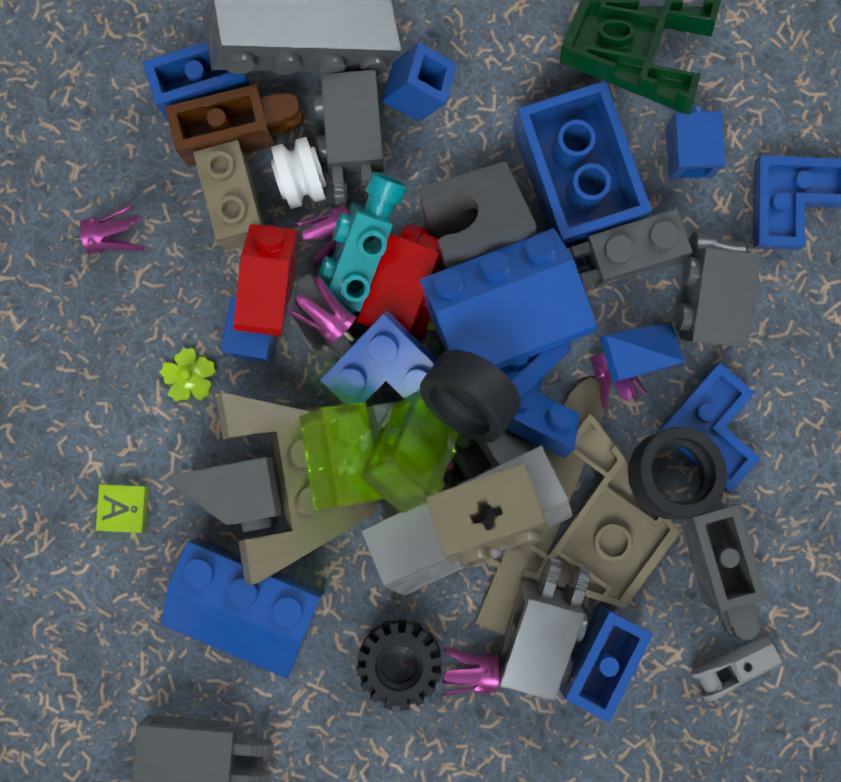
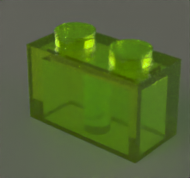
[360,390,459,513]
[299,402,382,511]

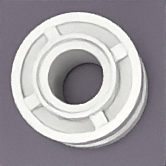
[271,136,327,209]

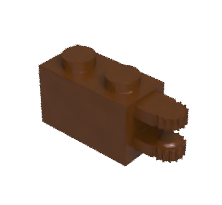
[165,84,304,168]

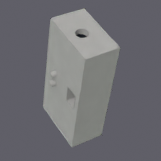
[361,446,573,596]

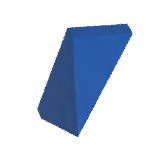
[600,322,686,382]

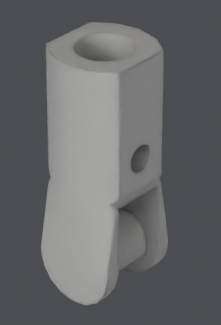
[691,636,782,702]

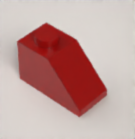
[233,224,297,336]

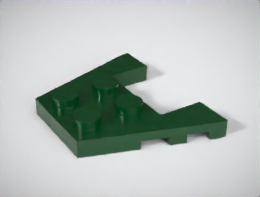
[560,0,721,115]

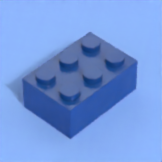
[512,81,652,248]

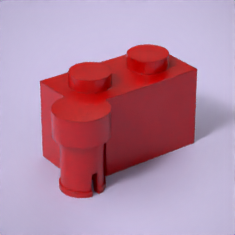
[357,223,444,343]

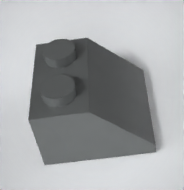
[168,457,283,532]

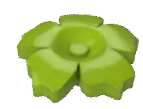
[159,347,217,402]

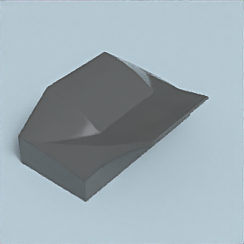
[286,273,352,364]

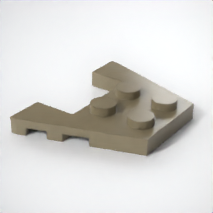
[216,394,376,584]
[485,414,680,609]

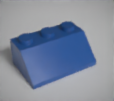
[419,228,597,369]
[161,538,325,679]

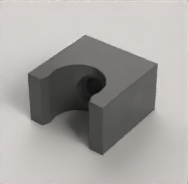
[418,161,537,270]

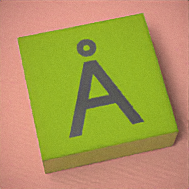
[96,484,149,533]

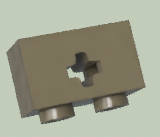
[193,140,265,251]
[425,463,549,568]

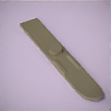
[475,377,604,635]

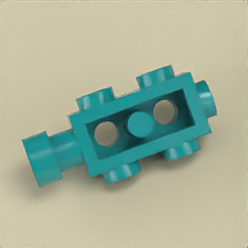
[318,172,408,315]

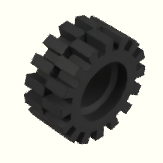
[356,618,442,711]

